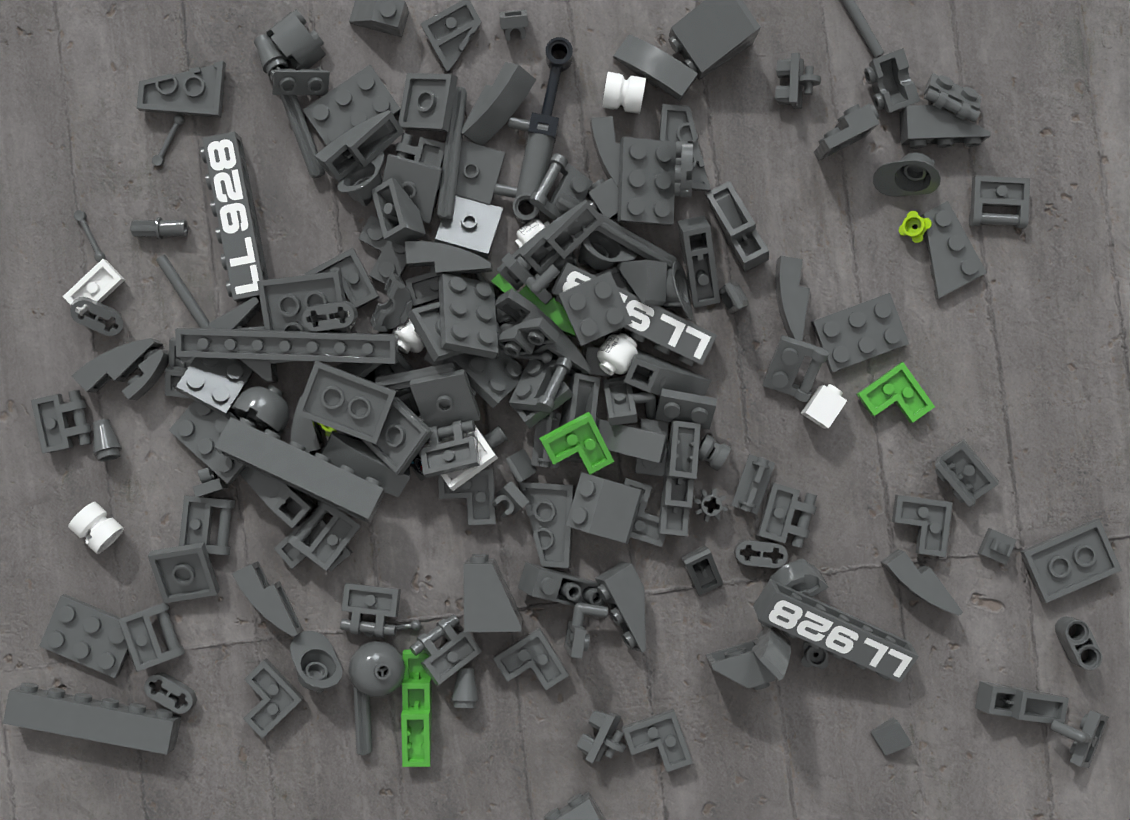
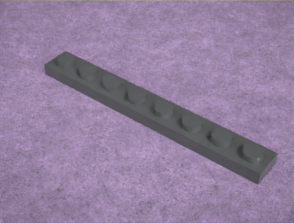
[175,328,398,364]

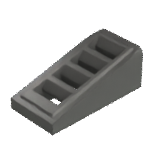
[719,281,749,314]
[208,297,261,329]

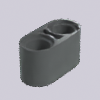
[1055,616,1102,670]

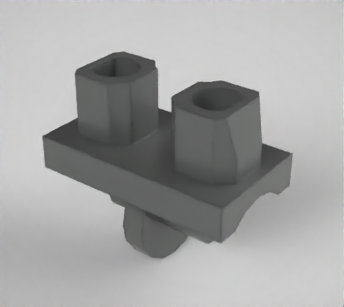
[775,53,821,109]
[577,710,626,764]

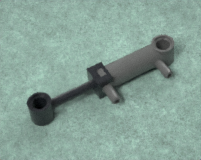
[494,37,573,225]

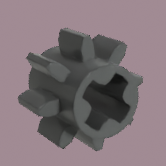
[693,488,728,522]

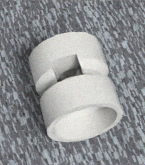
[602,72,646,114]
[68,502,124,554]

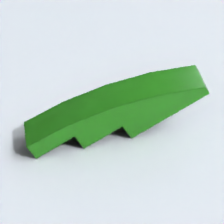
[491,274,577,338]
[401,650,432,767]

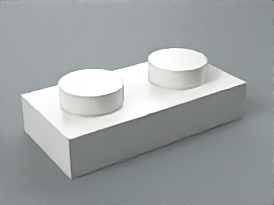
[63,259,125,316]

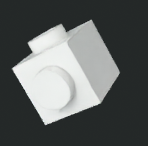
[801,384,847,429]

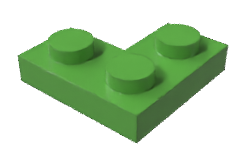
[856,362,935,423]
[539,412,614,474]

